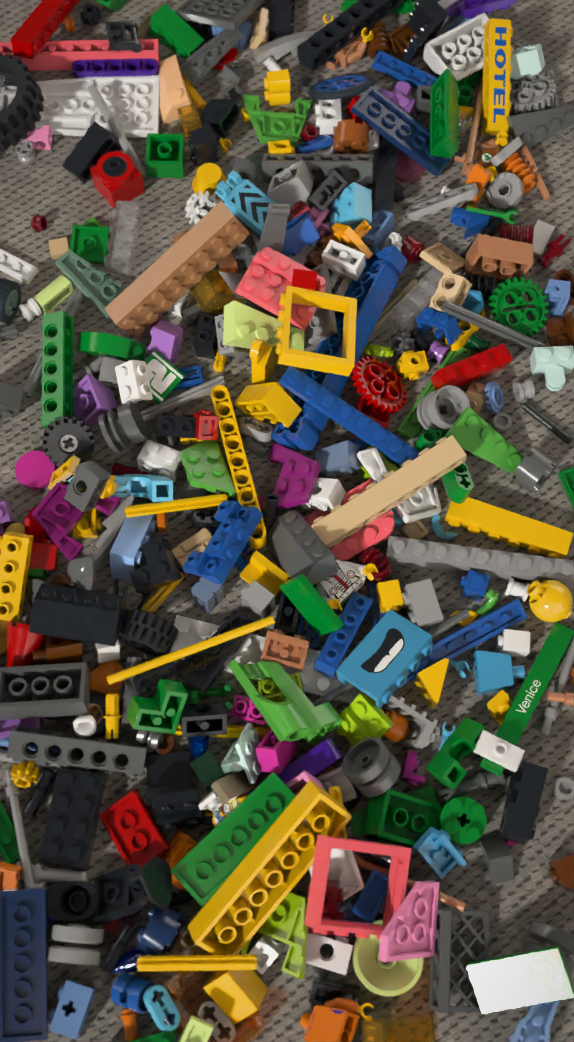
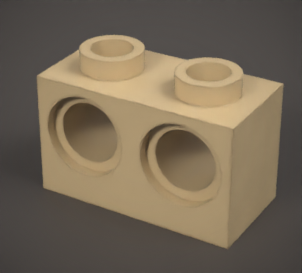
[429,271,472,318]

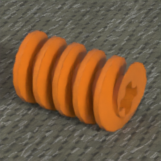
[500,152,536,194]

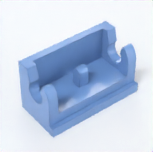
[361,210,395,250]
[542,279,571,317]

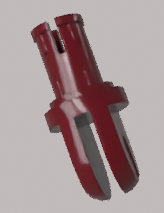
[537,232,572,268]

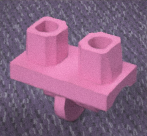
[310,207,332,238]

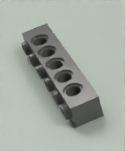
[261,154,374,185]
[7,725,147,777]

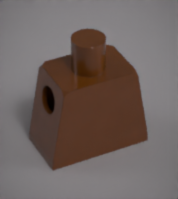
[33,636,82,665]

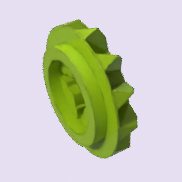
[363,344,394,357]

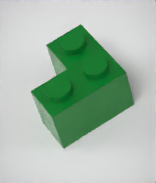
[126,679,188,734]

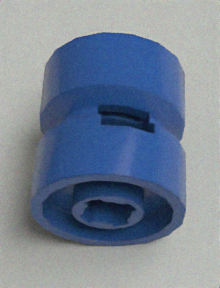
[111,972,157,1014]

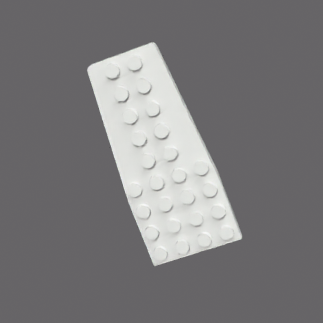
[0,75,160,138]

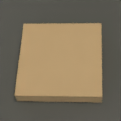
[419,242,465,274]

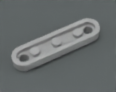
[406,183,479,221]

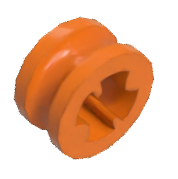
[64,15,76,33]

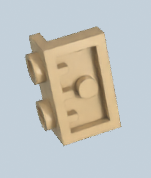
[250,7,269,50]

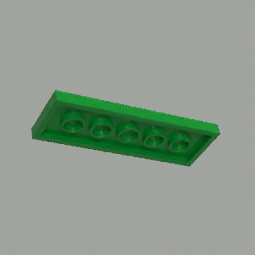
[170,771,296,906]

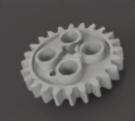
[509,72,556,114]

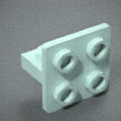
[221,723,261,784]

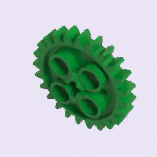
[487,277,549,337]

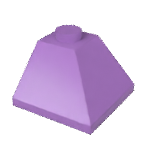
[73,374,118,426]

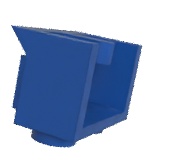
[416,308,464,345]

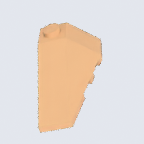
[159,55,195,126]

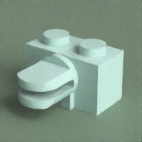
[510,43,545,80]
[529,346,574,391]

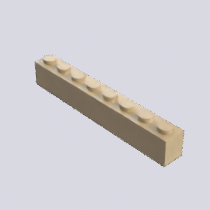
[311,435,467,549]

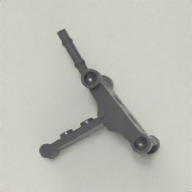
[234,203,290,269]

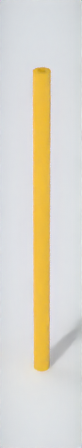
[106,615,275,685]

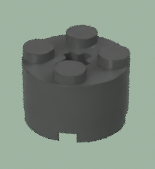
[511,446,558,493]

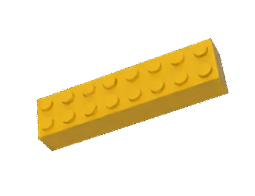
[187,780,352,955]

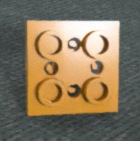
[331,220,373,259]

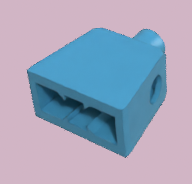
[473,650,525,695]

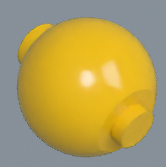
[526,580,573,622]

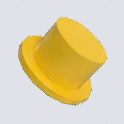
[192,163,226,199]

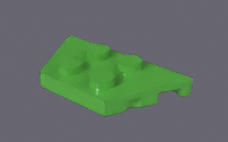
[180,440,236,497]

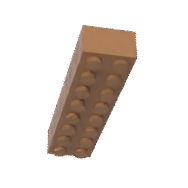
[104,201,250,338]

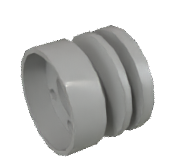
[416,385,470,431]

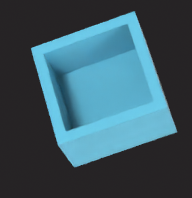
[330,182,372,233]

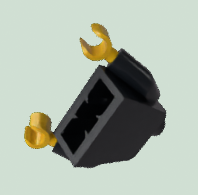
[196,97,250,153]

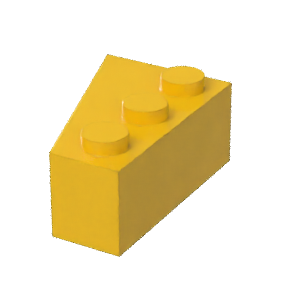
[234,382,302,428]

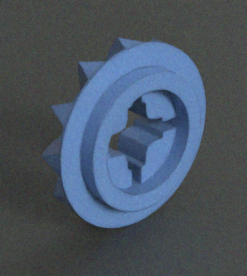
[484,382,503,413]

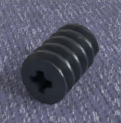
[460,271,498,300]

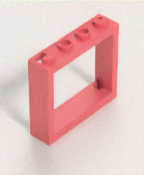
[304,835,411,939]

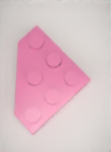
[379,881,439,962]

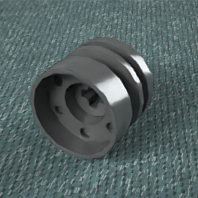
[98,401,149,453]

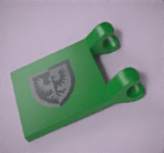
[466,203,519,224]

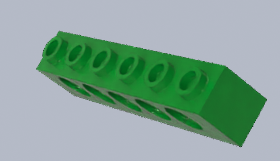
[40,311,73,428]

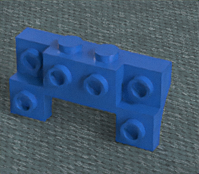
[182,500,263,584]

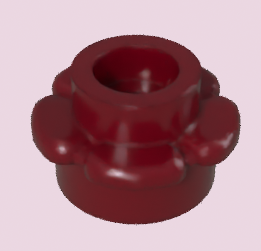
[301,125,318,142]
[31,214,47,233]

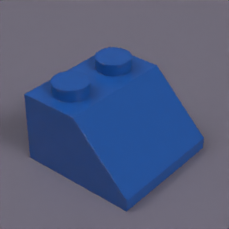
[283,210,320,257]

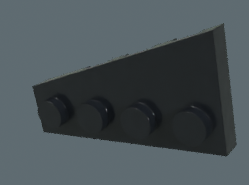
[170,612,254,694]

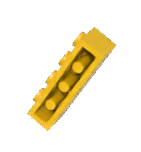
[0,531,34,622]

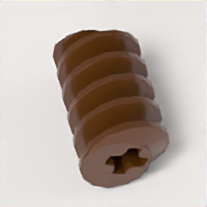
[365,22,390,59]

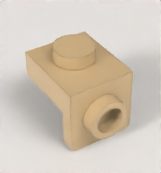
[465,381,486,414]

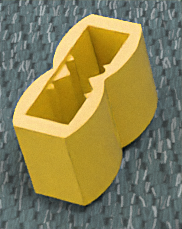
[263,69,290,107]

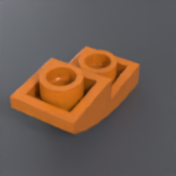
[465,163,492,204]

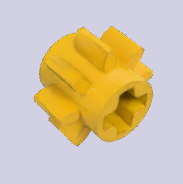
[10,760,40,788]

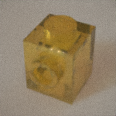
[177,104,201,137]

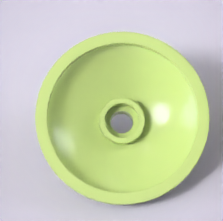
[352,920,423,997]

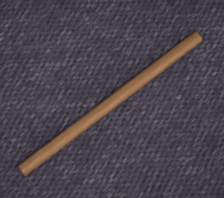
[465,75,483,167]

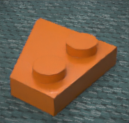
[91,660,124,701]

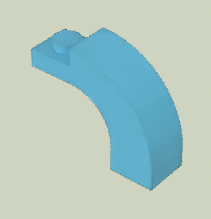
[110,474,173,502]

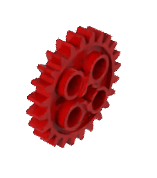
[351,356,408,415]

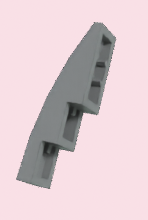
[251,30,318,63]
[90,495,137,571]

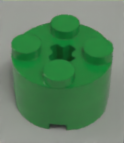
[438,797,487,846]

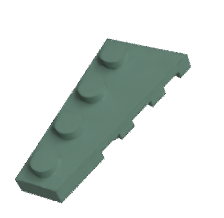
[55,250,126,319]

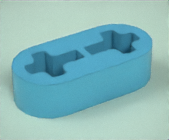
[143,985,180,1031]

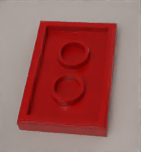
[98,789,171,866]

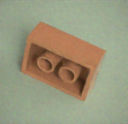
[465,234,533,282]

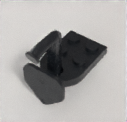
[92,856,195,926]

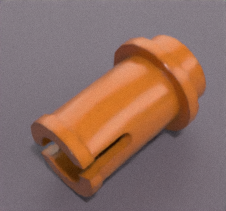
[120,1008,140,1041]

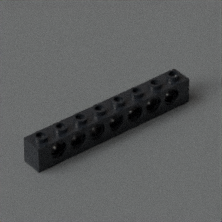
[297,0,406,71]

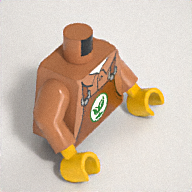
[323,13,373,70]
[454,131,509,185]

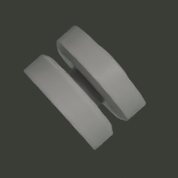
[47,924,104,965]

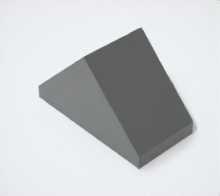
[479,834,514,885]

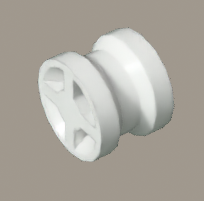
[18,298,42,322]

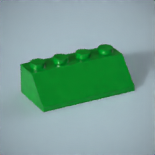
[430,69,460,158]

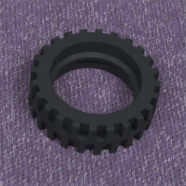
[0,53,44,151]

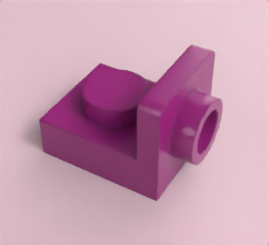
[401,750,425,787]

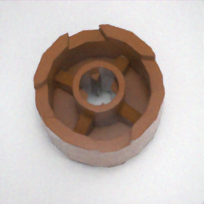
[333,119,369,154]

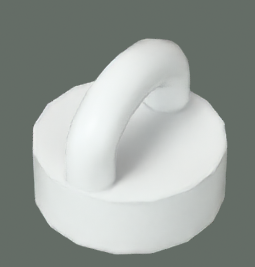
[73,715,97,738]

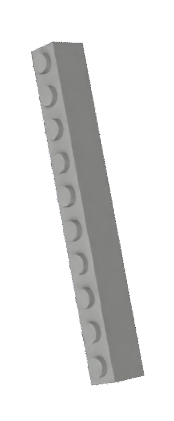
[385,536,574,589]

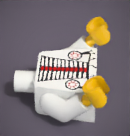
[315,559,379,611]

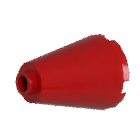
[7,621,48,667]

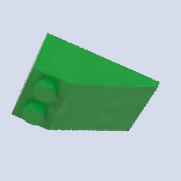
[362,789,442,846]

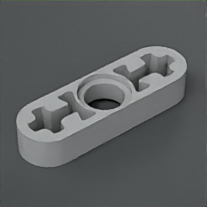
[490,136,524,167]

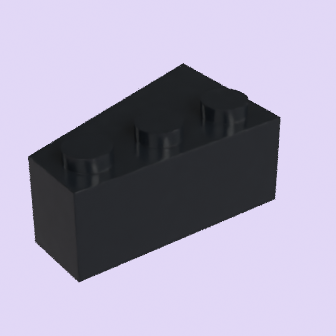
[62,121,122,184]
[498,760,549,845]

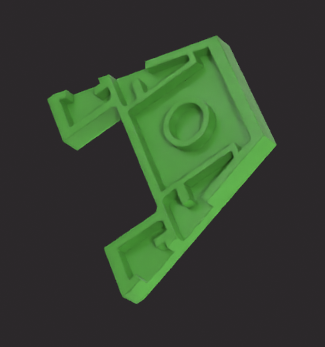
[242,94,311,147]

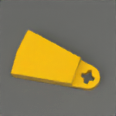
[249,338,277,385]

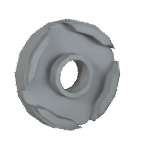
[486,172,524,210]

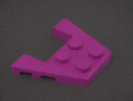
[257,443,321,512]
[32,483,120,561]

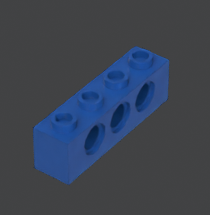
[313,591,373,680]

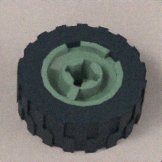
[0,278,22,324]

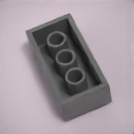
[0,662,91,720]

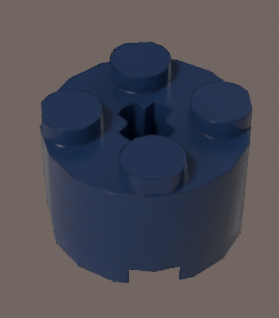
[136,904,186,956]

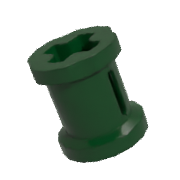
[465,331,491,353]

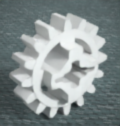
[185,191,221,224]

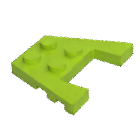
[239,892,308,980]

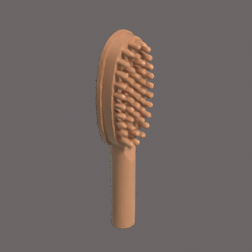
[518,145,551,201]

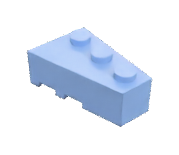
[109,514,157,582]

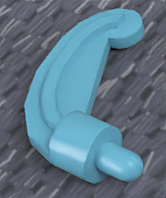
[432,514,458,540]

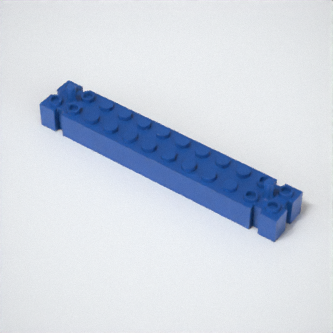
[271,245,408,450]

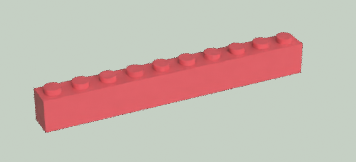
[0,39,160,71]

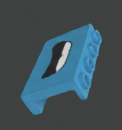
[336,609,433,708]

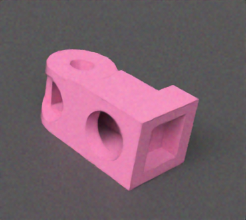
[19,125,53,150]

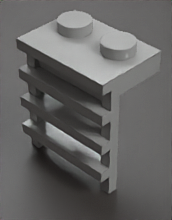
[382,696,438,748]

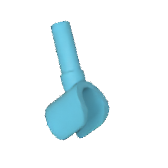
[448,659,471,678]
[438,722,455,751]

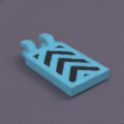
[215,170,290,236]

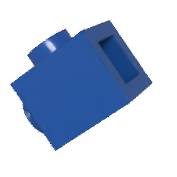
[459,570,490,602]

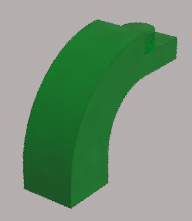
[75,332,146,361]

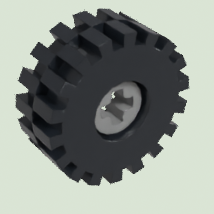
[43,415,95,467]

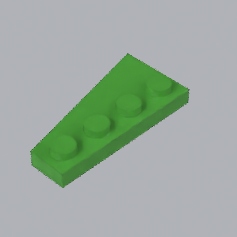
[444,407,524,474]

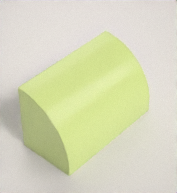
[33,275,74,314]

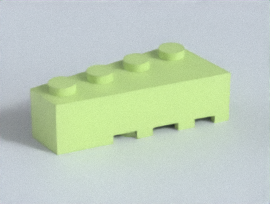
[223,300,304,353]

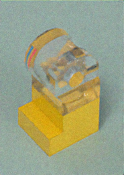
[458,105,474,137]

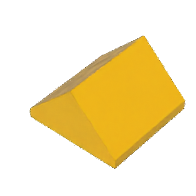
[414,658,449,710]
[203,953,268,1025]

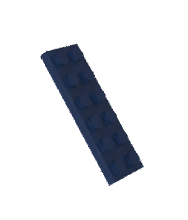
[351,86,456,178]
[0,887,48,1042]

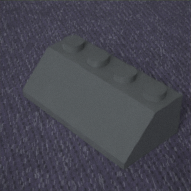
[265,509,338,585]

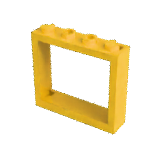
[275,285,357,376]

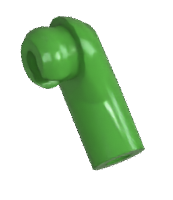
[476,588,499,618]

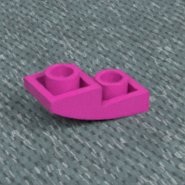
[229,694,267,726]

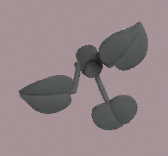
[26,556,100,653]

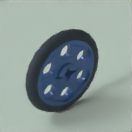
[308,74,374,100]

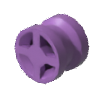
[426,340,450,364]

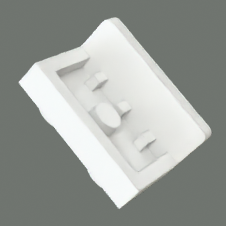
[115,360,153,404]
[137,439,182,482]

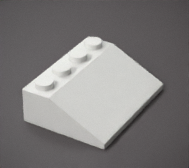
[423,13,514,81]

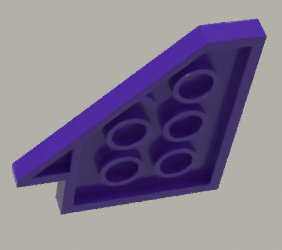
[445,0,516,19]

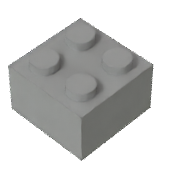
[267,159,315,208]
[402,578,444,632]

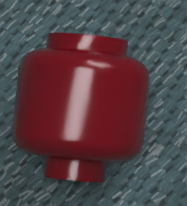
[401,236,425,264]

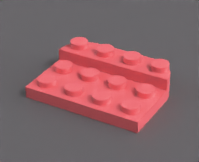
[235,247,326,331]
[304,479,395,562]

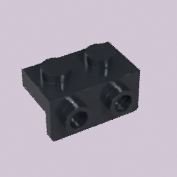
[156,413,197,438]

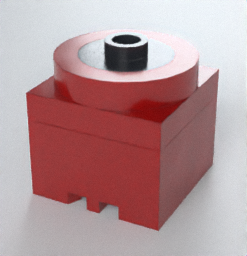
[90,150,145,211]

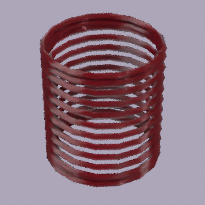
[499,223,534,244]

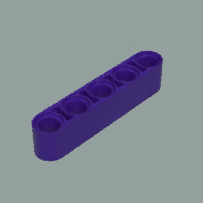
[72,58,159,78]
[246,738,343,795]

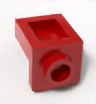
[193,409,219,440]

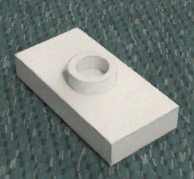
[473,730,525,772]

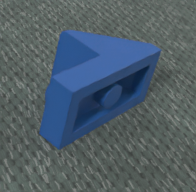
[450,206,490,239]

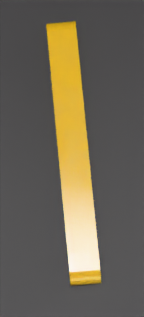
[211,385,267,549]

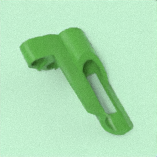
[229,660,343,746]

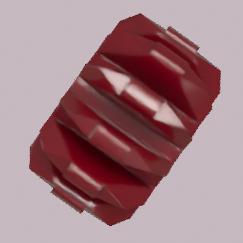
[357,547,392,584]

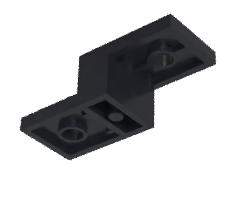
[402,0,449,64]

